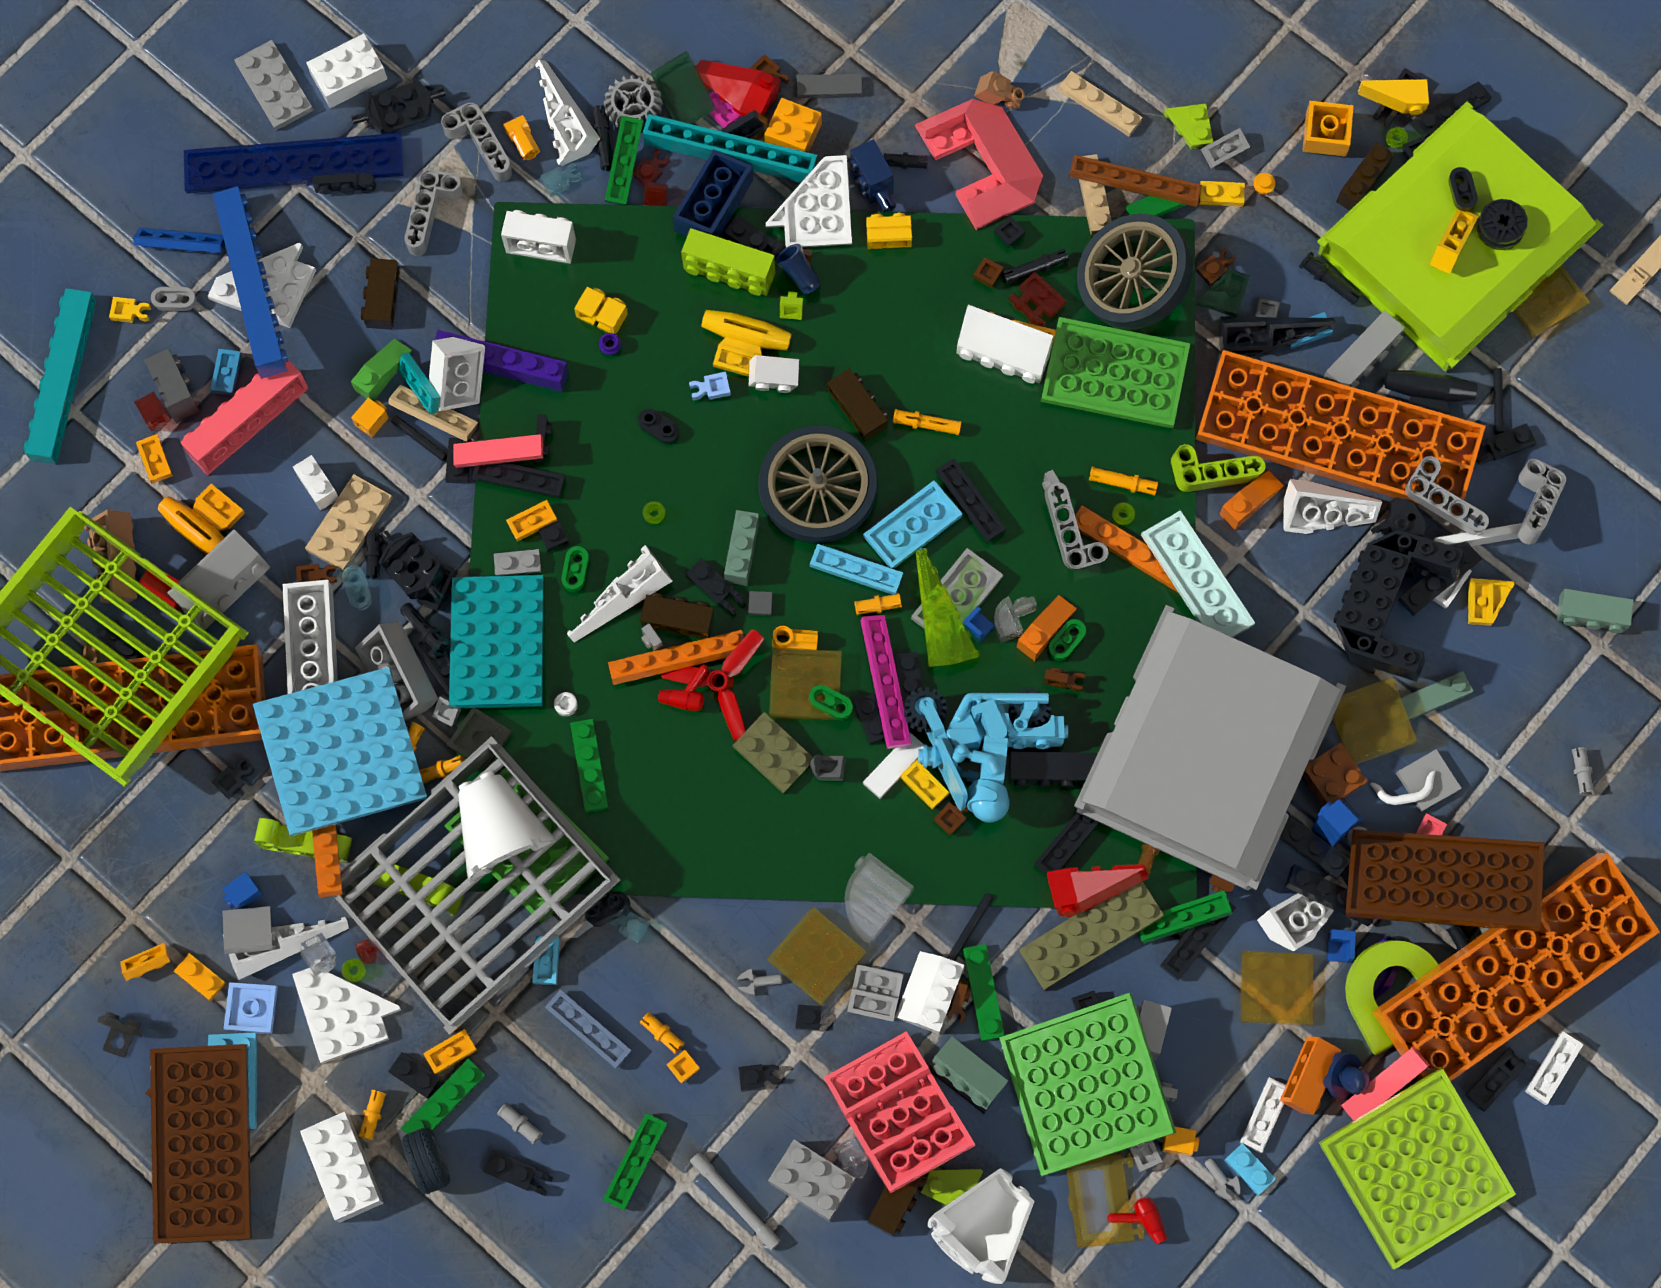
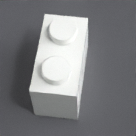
[749,355,799,393]
[293,455,338,511]

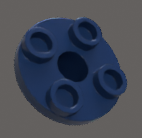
[1324,1052,1370,1101]

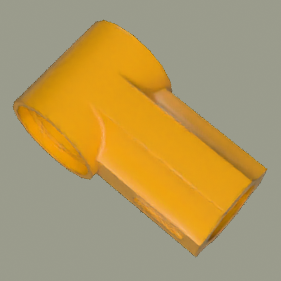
[503,115,540,160]
[772,626,818,652]

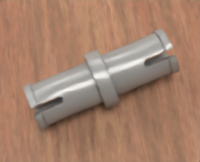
[1571,747,1595,796]
[497,1103,543,1145]

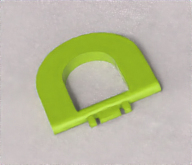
[1345,940,1438,1056]

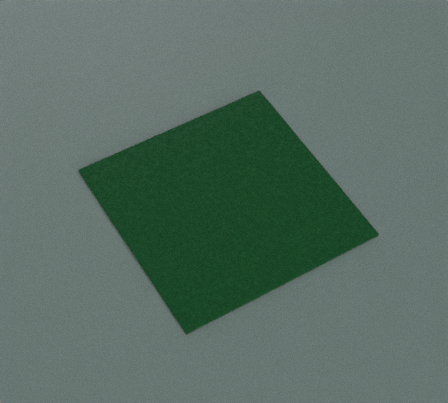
[448,202,1197,911]

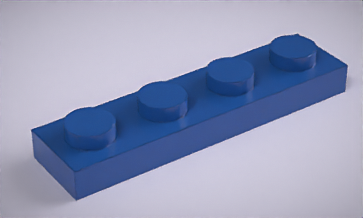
[133,228,225,254]

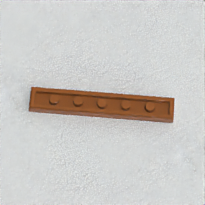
[1069,155,1202,207]

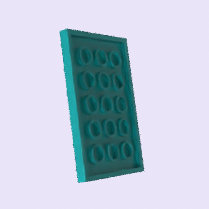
[449,575,544,709]

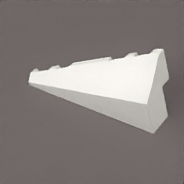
[536,59,600,166]
[223,917,349,980]

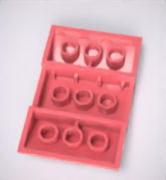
[824,1031,976,1193]

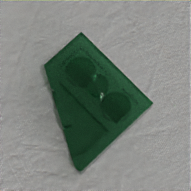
[1196,269,1250,317]

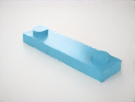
[810,544,903,595]

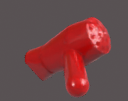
[658,665,708,711]
[1107,1197,1167,1244]

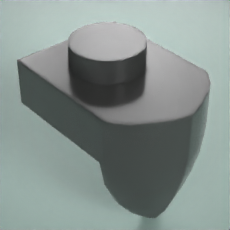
[810,755,846,781]

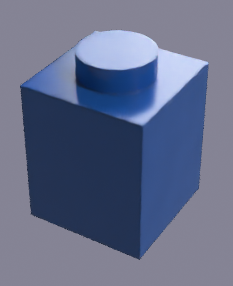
[222,872,263,909]

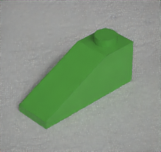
[351,339,413,401]

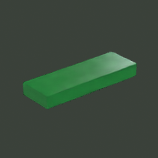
[1126,196,1186,217]

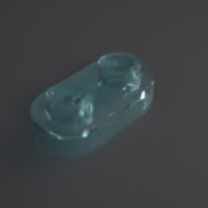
[342,565,372,610]

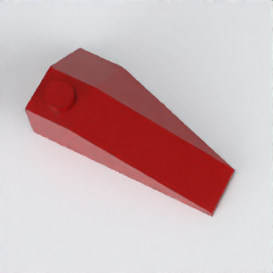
[691,60,781,116]
[1047,864,1149,917]

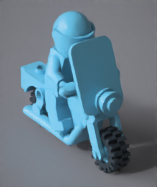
[904,687,1068,823]

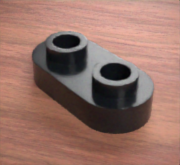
[1448,167,1478,212]
[638,409,679,445]
[585,891,630,927]

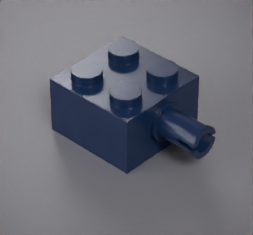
[848,139,896,213]

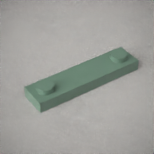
[1379,671,1473,729]

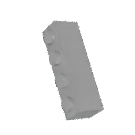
[1323,311,1405,388]

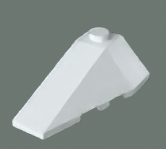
[1283,479,1382,534]
[1257,875,1348,951]

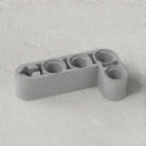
[441,103,512,182]
[405,170,463,256]
[1405,456,1489,535]
[1518,459,1567,545]
[1045,482,1108,569]

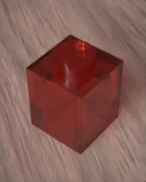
[134,392,171,431]

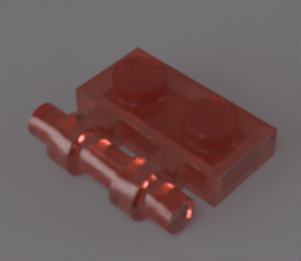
[1008,272,1067,327]

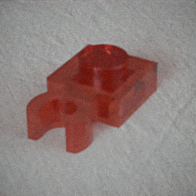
[632,149,670,189]

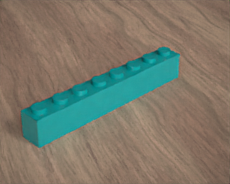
[643,114,817,183]
[24,288,97,465]

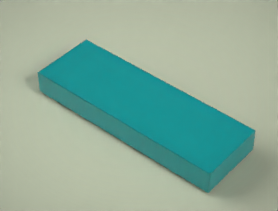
[398,352,440,414]

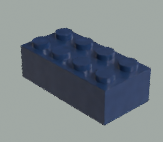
[673,149,753,237]

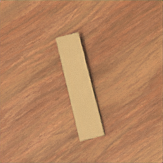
[1610,235,1661,305]

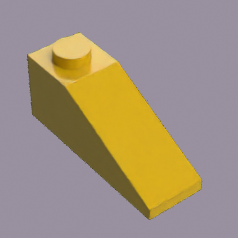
[1358,79,1429,115]
[1429,209,1479,274]

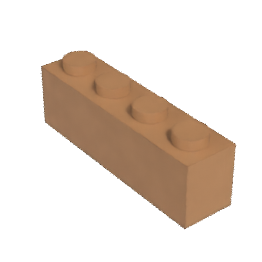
[84,509,137,604]

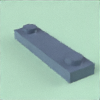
[545,990,632,1070]

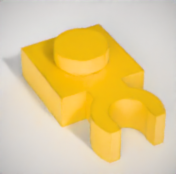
[109,297,151,323]

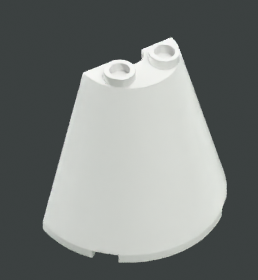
[458,771,556,882]
[928,1168,1034,1284]

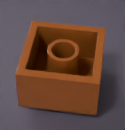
[1302,743,1368,807]

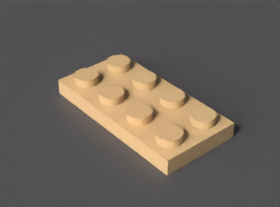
[305,474,393,572]

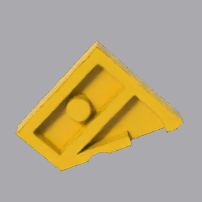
[1468,578,1514,626]

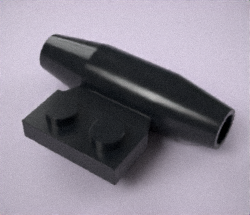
[1384,370,1477,415]

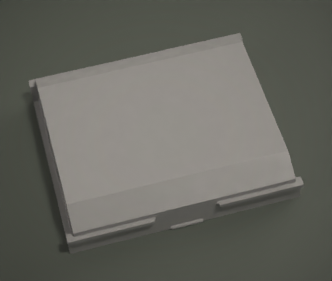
[1074,605,1346,891]

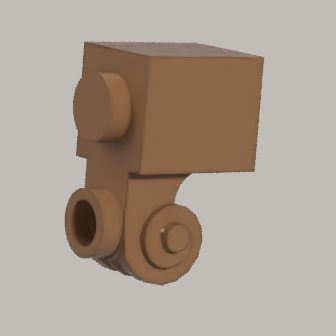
[974,70,1025,109]

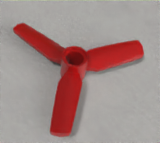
[661,630,764,740]

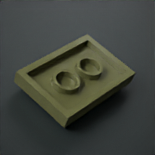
[732,712,813,793]

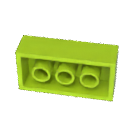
[681,228,776,296]

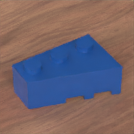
[1311,799,1364,847]

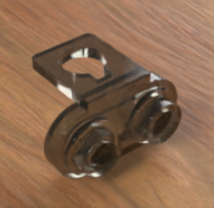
[97,1011,144,1058]

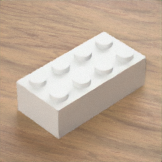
[300,1112,384,1223]

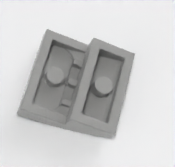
[847,964,904,1022]

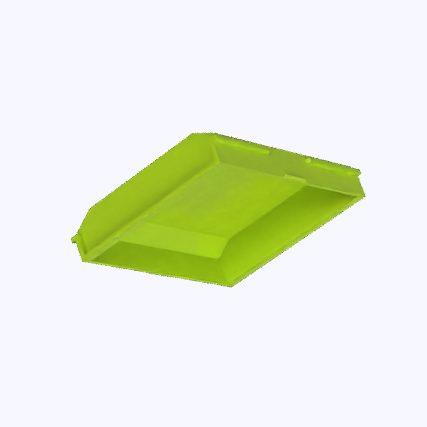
[1317,102,1603,372]

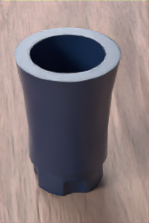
[775,243,821,294]

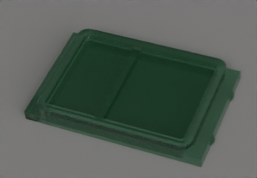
[650,51,716,124]

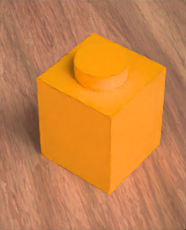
[351,398,389,438]
[1162,1127,1199,1157]

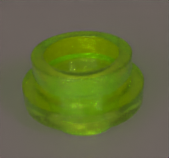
[1386,127,1408,149]
[643,502,665,524]
[1112,503,1135,525]
[342,958,366,982]

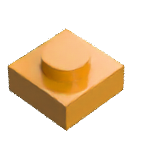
[666,1050,700,1084]

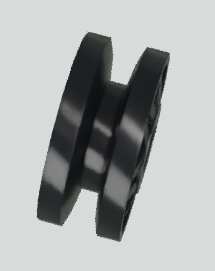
[1477,199,1528,250]

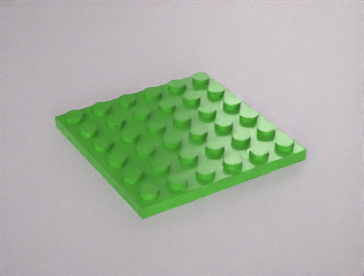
[1000,993,1176,1176]

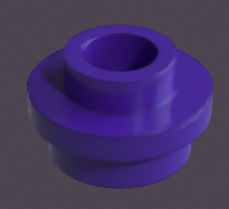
[599,333,621,355]

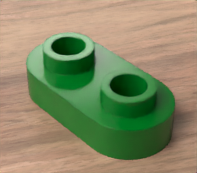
[561,546,589,592]
[1048,619,1086,661]
[809,685,853,720]

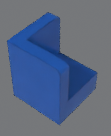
[962,606,994,644]
[1327,929,1356,963]

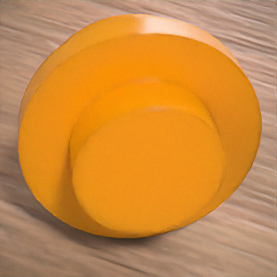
[1253,173,1276,195]

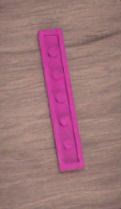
[860,615,912,749]

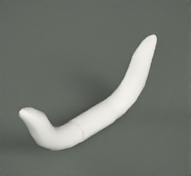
[1370,771,1436,805]

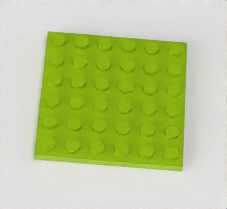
[1318,1068,1516,1270]

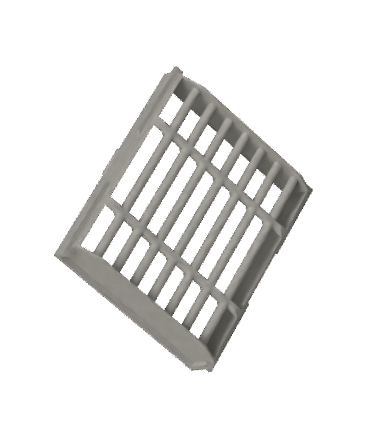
[333,736,621,1035]

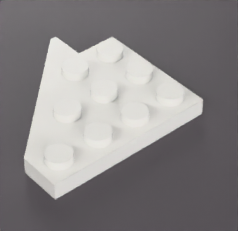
[766,155,852,248]
[208,243,316,328]
[292,966,401,1064]

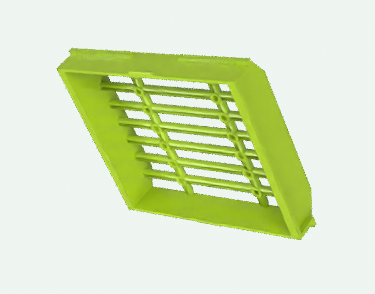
[0,507,249,787]

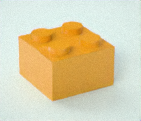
[764,98,822,153]
[1302,101,1354,157]

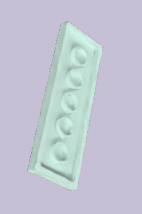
[1141,510,1255,638]

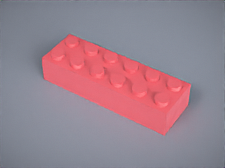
[180,361,309,476]

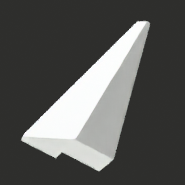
[567,545,672,642]

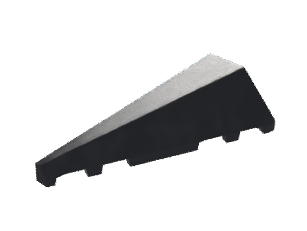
[1219,317,1336,357]

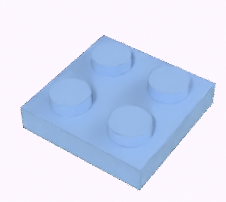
[223,982,278,1034]

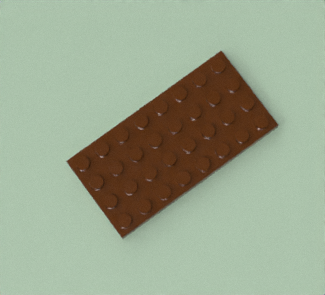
[1346,829,1544,931]
[150,1044,252,1244]

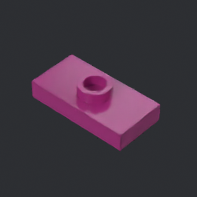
[699,90,743,128]

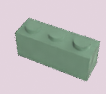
[724,510,760,586]
[1557,589,1633,633]
[930,1036,1008,1109]

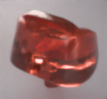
[356,938,378,964]

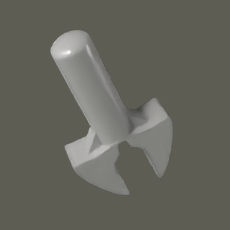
[737,969,783,996]
[1205,1158,1240,1201]

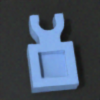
[689,372,731,401]

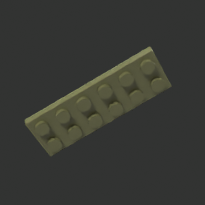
[1019,881,1164,991]

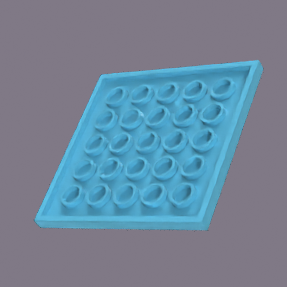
[253,667,427,837]

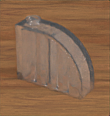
[845,853,914,946]

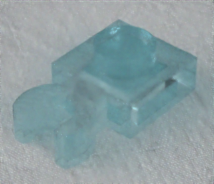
[540,163,582,197]
[609,911,651,944]

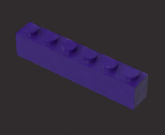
[431,330,569,392]

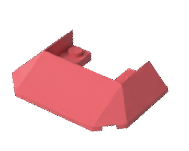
[915,99,1043,230]

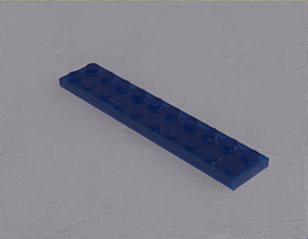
[184,133,404,194]

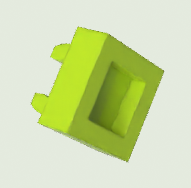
[780,292,803,320]

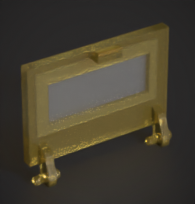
[1066,1153,1144,1248]

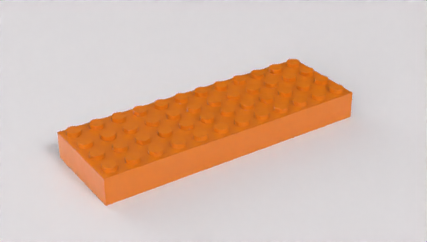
[1196,350,1486,516]
[0,644,266,771]
[1372,853,1660,1081]

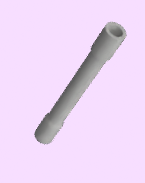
[690,1152,781,1250]

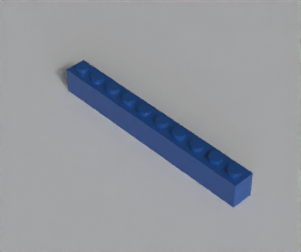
[212,186,289,379]

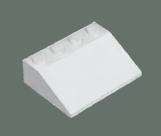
[956,305,1053,384]

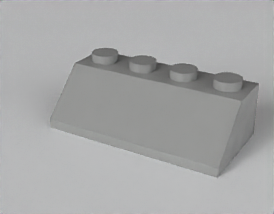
[167,530,270,630]
[355,621,438,721]

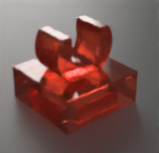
[644,182,668,206]

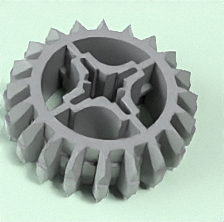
[604,74,663,131]

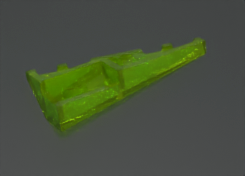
[915,548,980,667]

